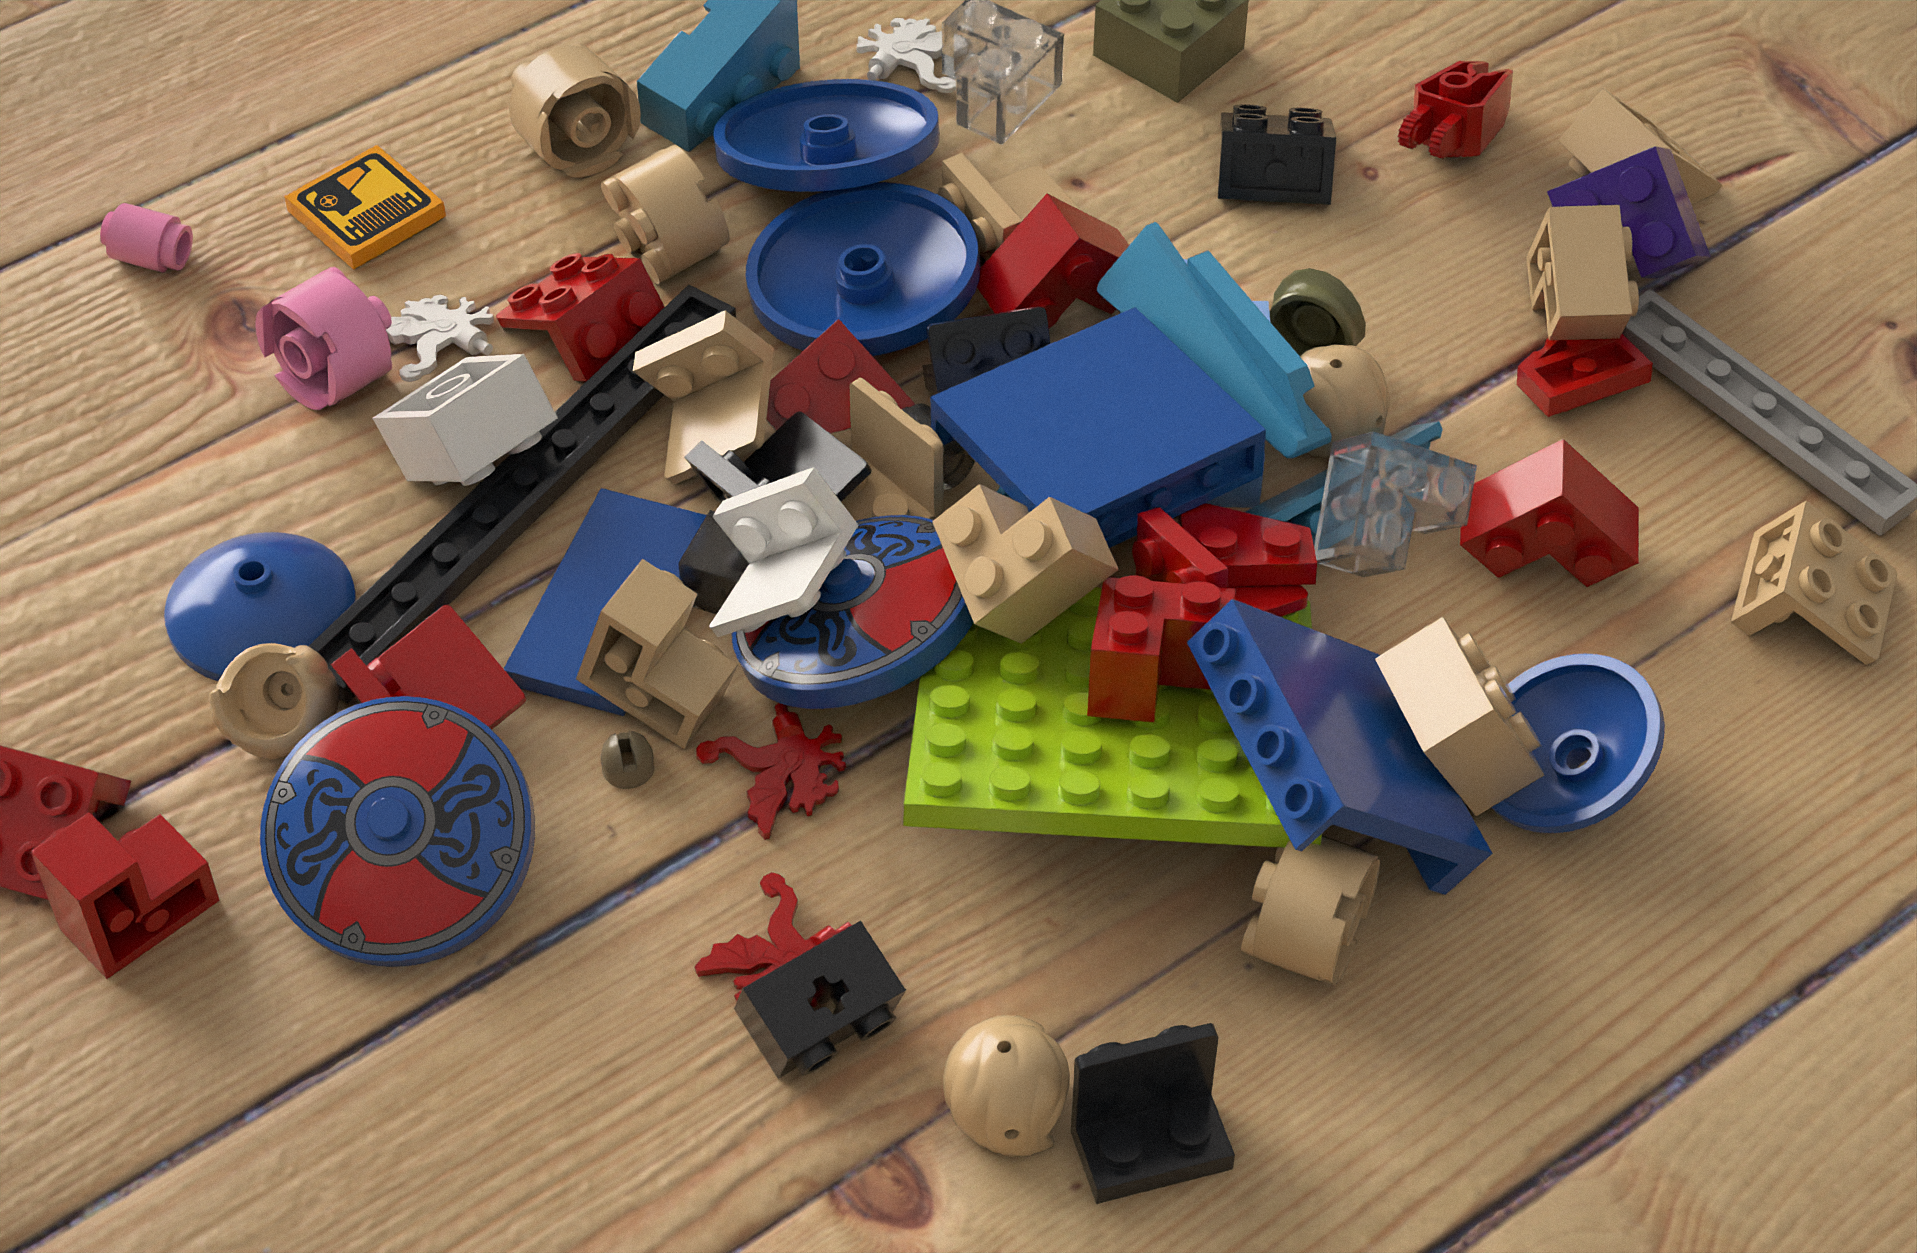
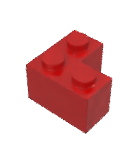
[977,193,1129,329]
[1460,439,1639,587]
[1087,575,1236,723]
[31,812,220,979]

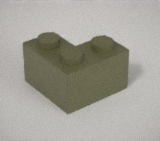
[1093,0,1249,103]

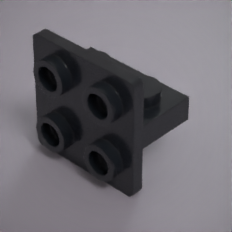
[922,306,1051,444]

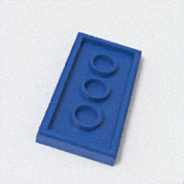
[504,488,717,716]

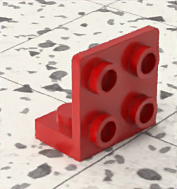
[331,605,526,730]
[0,745,132,900]

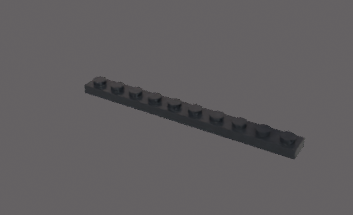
[308,285,736,704]

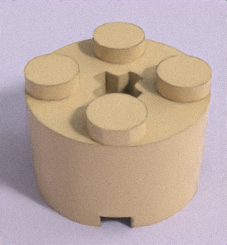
[509,44,641,178]
[600,145,730,285]
[1241,835,1380,985]

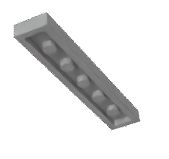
[1622,289,1917,536]

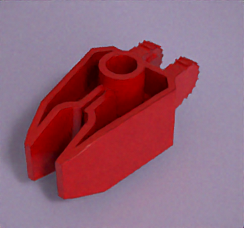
[1397,61,1513,159]

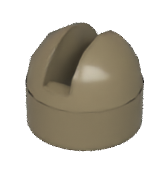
[601,731,654,789]

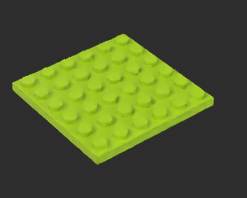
[903,587,1322,848]

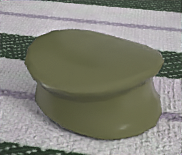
[1269,268,1366,356]

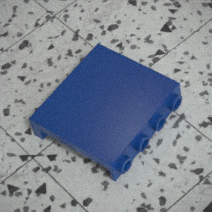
[930,307,1266,548]
[1187,599,1493,895]

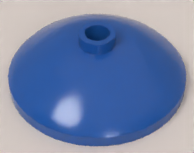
[164,532,357,681]
[1491,653,1665,833]

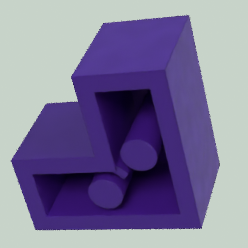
[1547,146,1711,279]

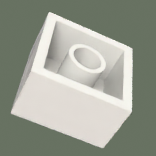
[372,354,558,486]

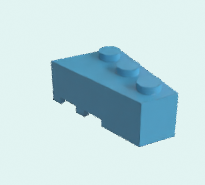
[637,0,800,152]

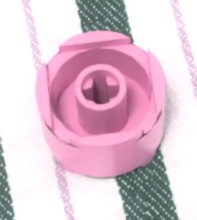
[255,267,392,410]

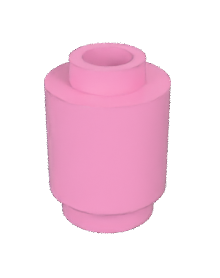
[100,203,193,273]

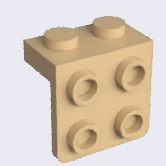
[938,153,1082,261]

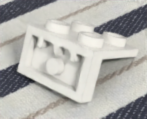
[709,467,858,637]

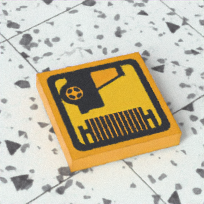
[284,145,446,270]

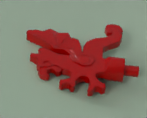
[696,703,846,840]
[694,872,852,1007]

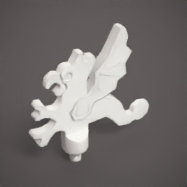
[856,18,969,93]
[386,295,494,382]

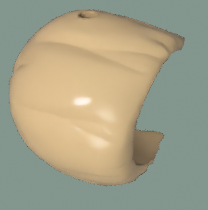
[1300,345,1390,459]
[209,643,339,760]
[943,1015,1070,1158]

